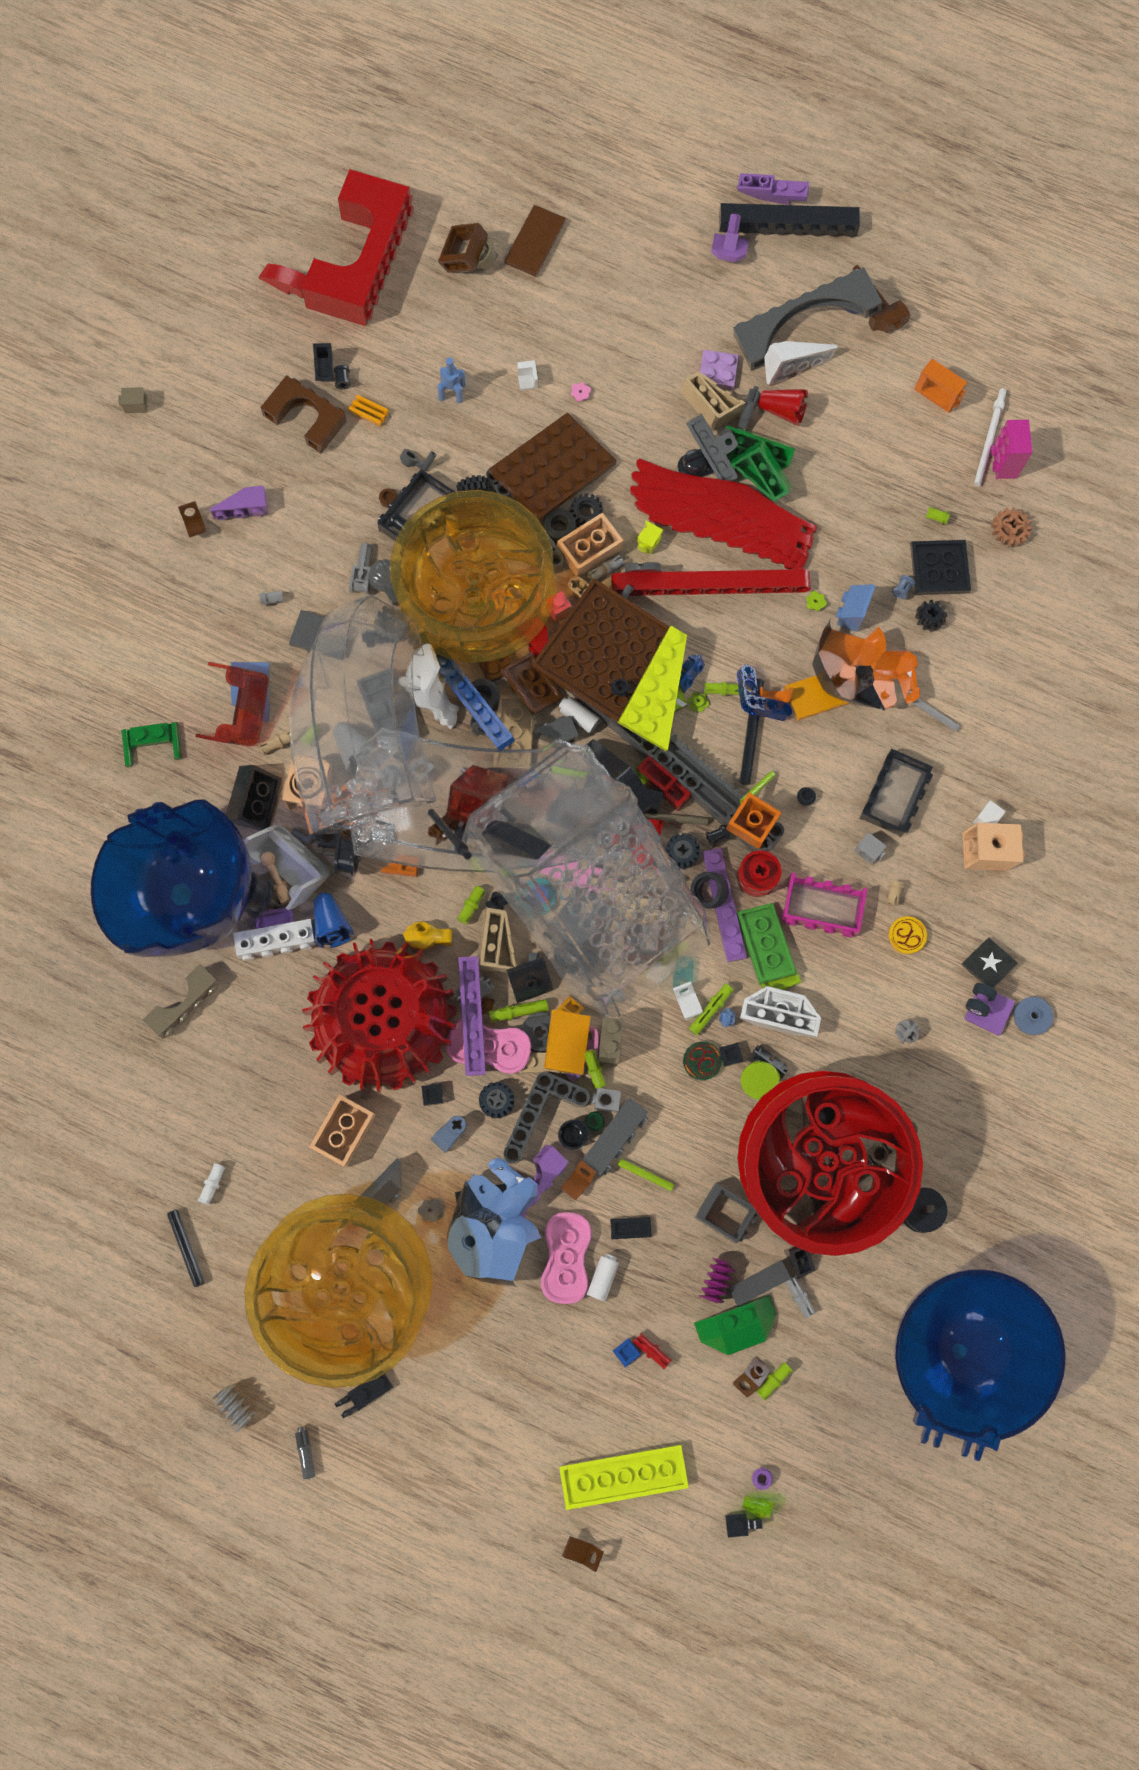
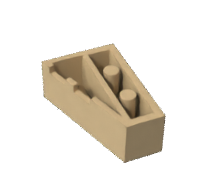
[680,371,745,431]
[478,908,517,973]

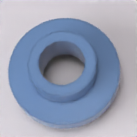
[719,1008,735,1028]

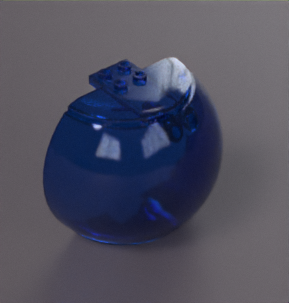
[90,799,252,958]

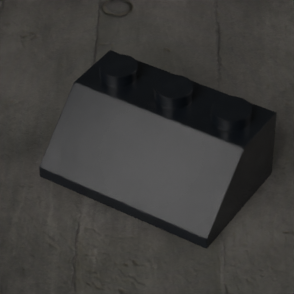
[225,765,282,831]

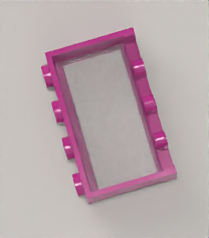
[781,873,867,938]

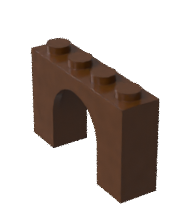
[260,375,347,454]

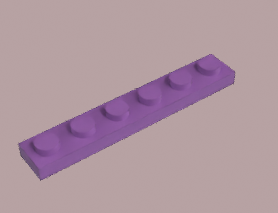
[702,848,747,963]
[458,956,486,1076]

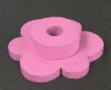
[571,382,591,402]

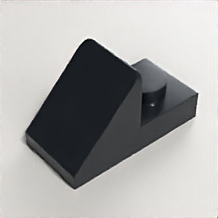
[313,343,334,381]

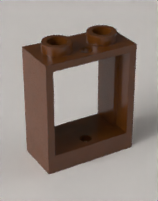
[438,223,488,273]

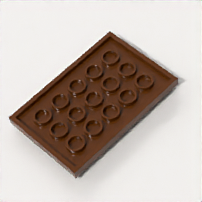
[489,412,617,521]

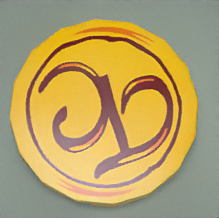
[888,916,927,955]

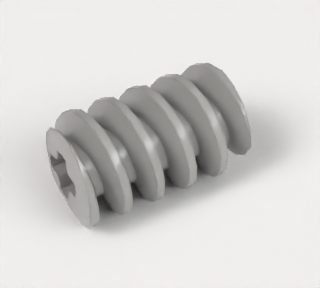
[212,1384,256,1432]

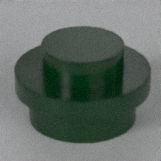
[585,1111,605,1132]

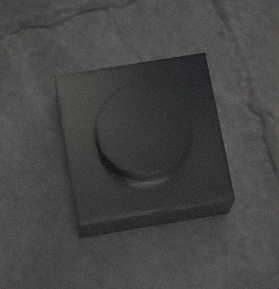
[719,1043,744,1067]
[421,1083,444,1106]

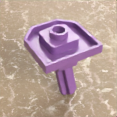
[711,214,749,262]

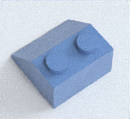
[835,584,876,632]

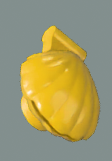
[403,921,452,950]

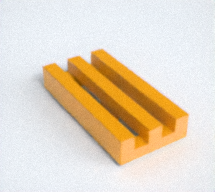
[348,394,389,427]

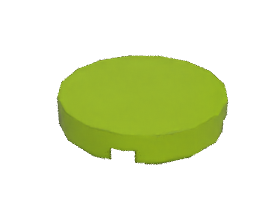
[740,1061,780,1100]

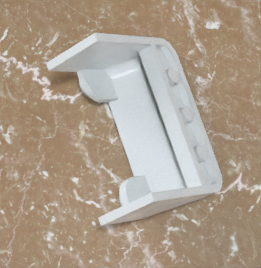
[233,825,331,911]

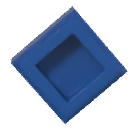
[613,1338,641,1367]

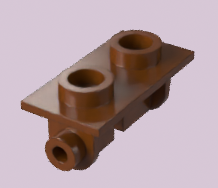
[428,812,461,845]

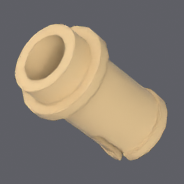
[886,881,904,906]

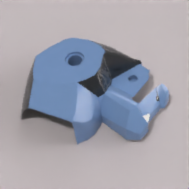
[447,1158,542,1287]

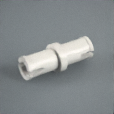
[197,1163,226,1206]

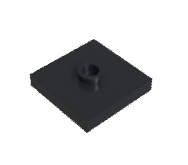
[506,957,553,1003]

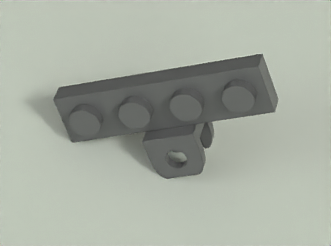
[686,413,738,481]

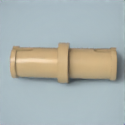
[259,728,298,755]

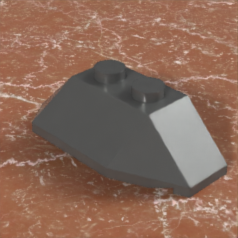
[340,1158,401,1220]

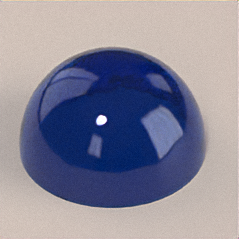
[894,1269,1066,1461]

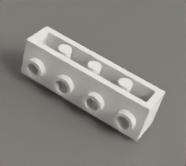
[233,919,316,961]

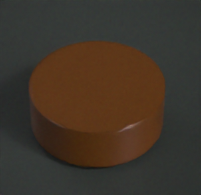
[379,488,397,508]

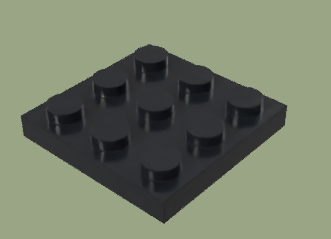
[910,540,971,595]

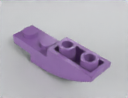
[737,173,810,205]

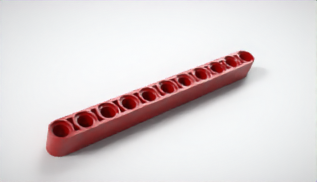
[611,569,811,596]

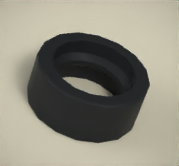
[690,872,729,909]

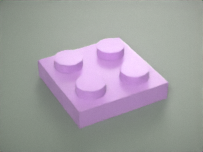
[700,350,738,390]

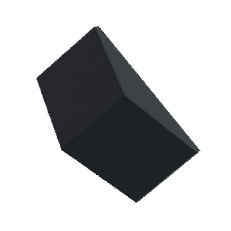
[784,1246,816,1279]

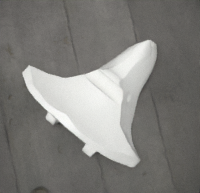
[396,644,459,729]

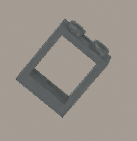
[694,1183,758,1244]

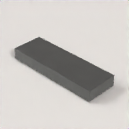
[728,1260,791,1306]

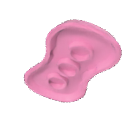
[446,1019,531,1074]
[541,1212,592,1304]

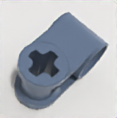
[430,1116,467,1153]

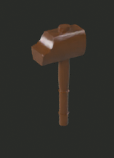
[853,265,911,333]

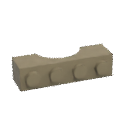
[143,964,220,1039]

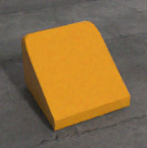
[557,996,584,1014]

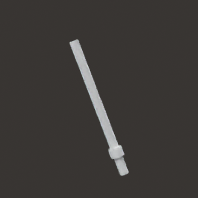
[974,388,1007,486]

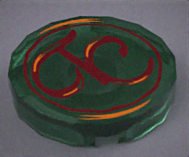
[682,1042,722,1081]

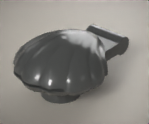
[368,559,407,606]

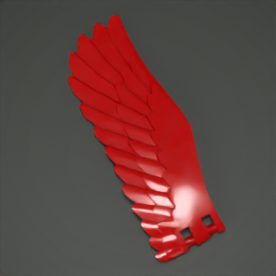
[630,458,817,569]

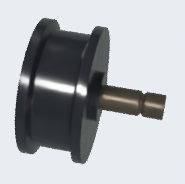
[316,832,362,877]
[233,871,281,918]
[903,1187,947,1233]

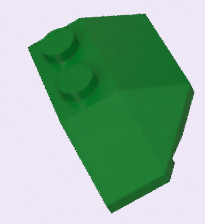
[725,426,796,470]
[694,1295,776,1355]

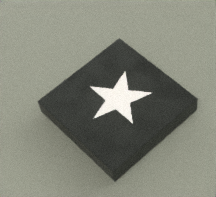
[962,937,1018,988]

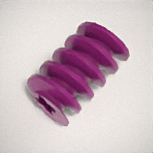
[699,1258,735,1303]

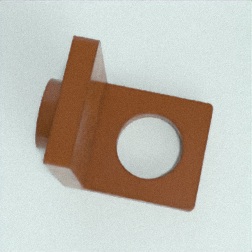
[561,1160,597,1200]

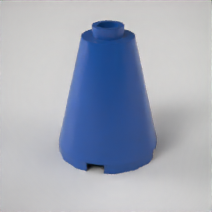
[314,892,354,948]

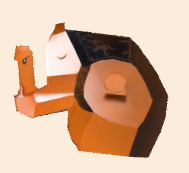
[812,618,920,711]

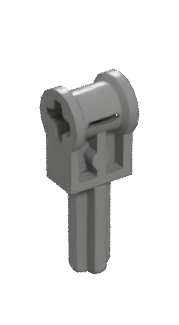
[349,543,371,595]

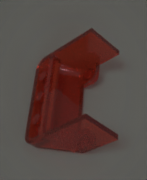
[195,662,270,747]

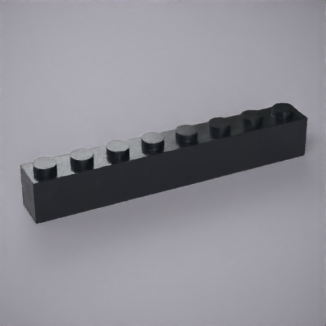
[719,203,860,237]

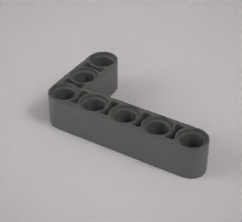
[503,1072,590,1164]

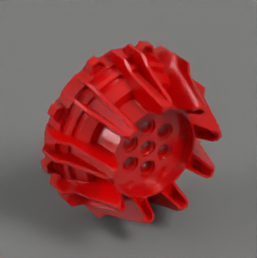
[302,938,457,1093]

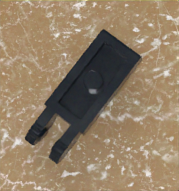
[334,1369,393,1419]

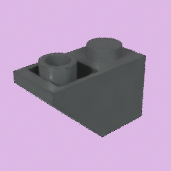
[535,716,579,748]

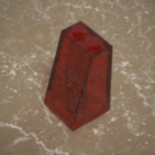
[446,765,509,829]

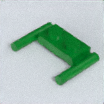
[121,722,182,767]

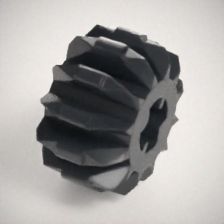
[915,600,947,632]

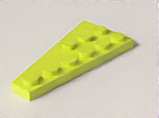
[618,626,687,751]

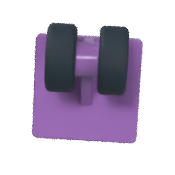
[964,983,1015,1036]

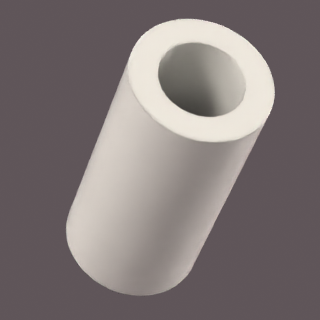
[559,697,601,733]
[587,1254,619,1302]

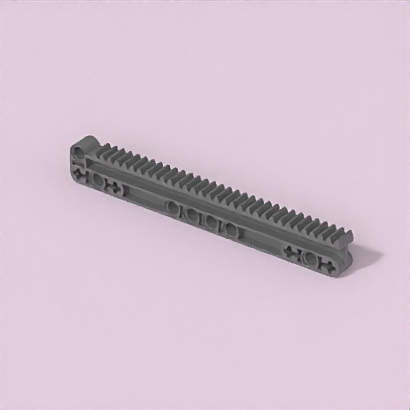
[573,695,784,852]

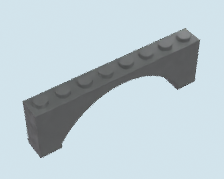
[733,267,882,371]

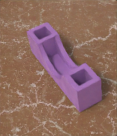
[505,1145,568,1217]

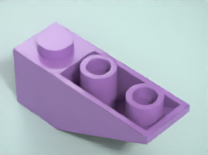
[210,486,268,520]

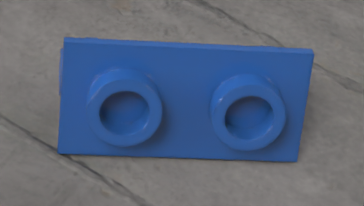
[679,654,705,693]

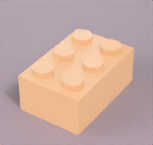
[557,513,623,577]
[309,1094,376,1168]

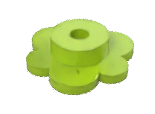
[806,591,827,611]
[688,692,709,712]

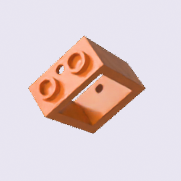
[914,359,967,413]

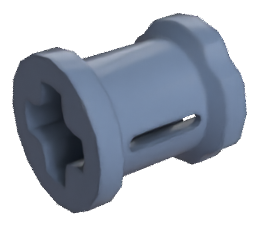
[892,575,915,600]

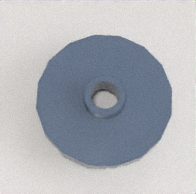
[1013,997,1053,1035]

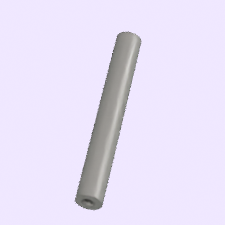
[912,699,960,732]

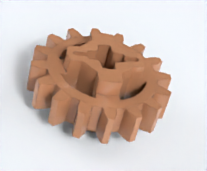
[991,507,1032,547]

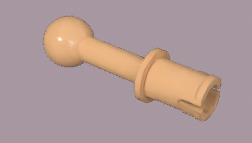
[260,852,291,905]

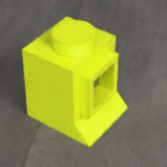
[637,520,663,555]

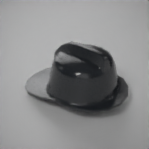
[677,449,714,477]

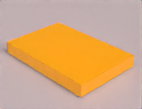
[784,669,849,721]
[544,1010,591,1075]

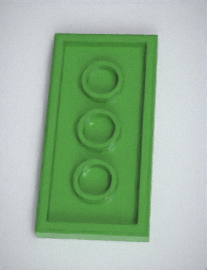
[737,903,797,985]

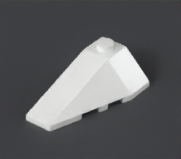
[765,341,838,385]

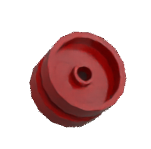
[737,850,782,897]

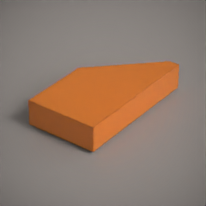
[381,855,419,877]

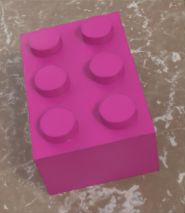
[991,419,1033,479]

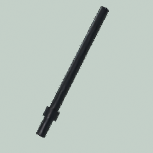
[428,809,472,860]

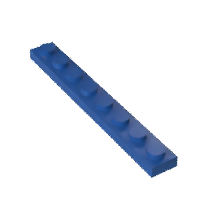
[434,646,515,752]

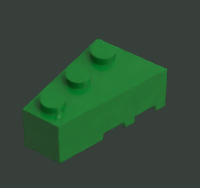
[730,440,792,502]

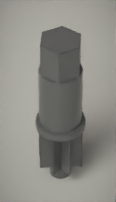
[738,386,761,431]
[295,1427,315,1480]

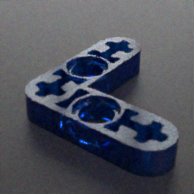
[737,664,792,721]

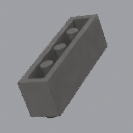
[582,1098,648,1177]

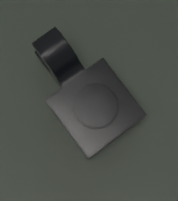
[725,1513,763,1538]

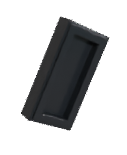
[610,1217,652,1240]

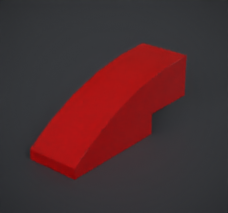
[259,263,307,299]
[636,755,691,811]

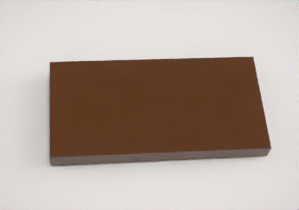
[505,205,566,277]

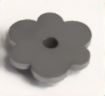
[418,1199,441,1222]

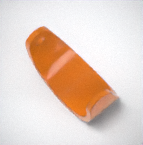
[760,687,793,707]

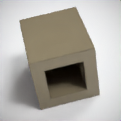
[118,387,147,413]

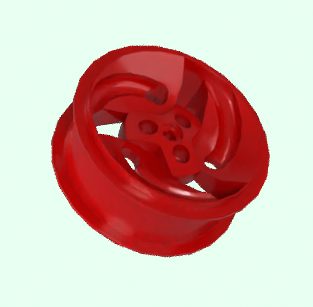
[737,1070,923,1256]

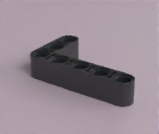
[578,739,656,818]

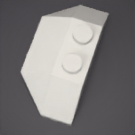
[740,986,821,1037]

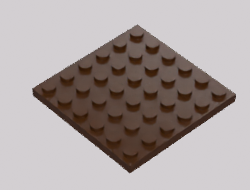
[531,578,687,728]

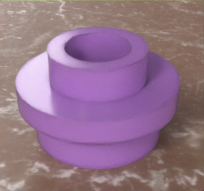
[752,1468,773,1490]

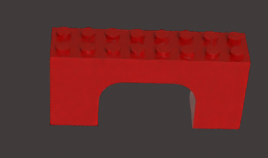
[302,169,414,326]

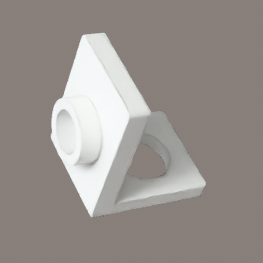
[673,981,703,1020]

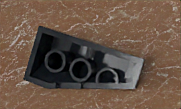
[481,820,551,860]

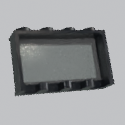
[377,469,457,555]
[859,748,933,837]

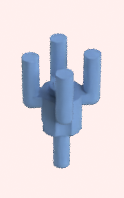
[437,358,466,403]

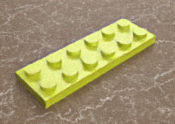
[559,1444,689,1510]

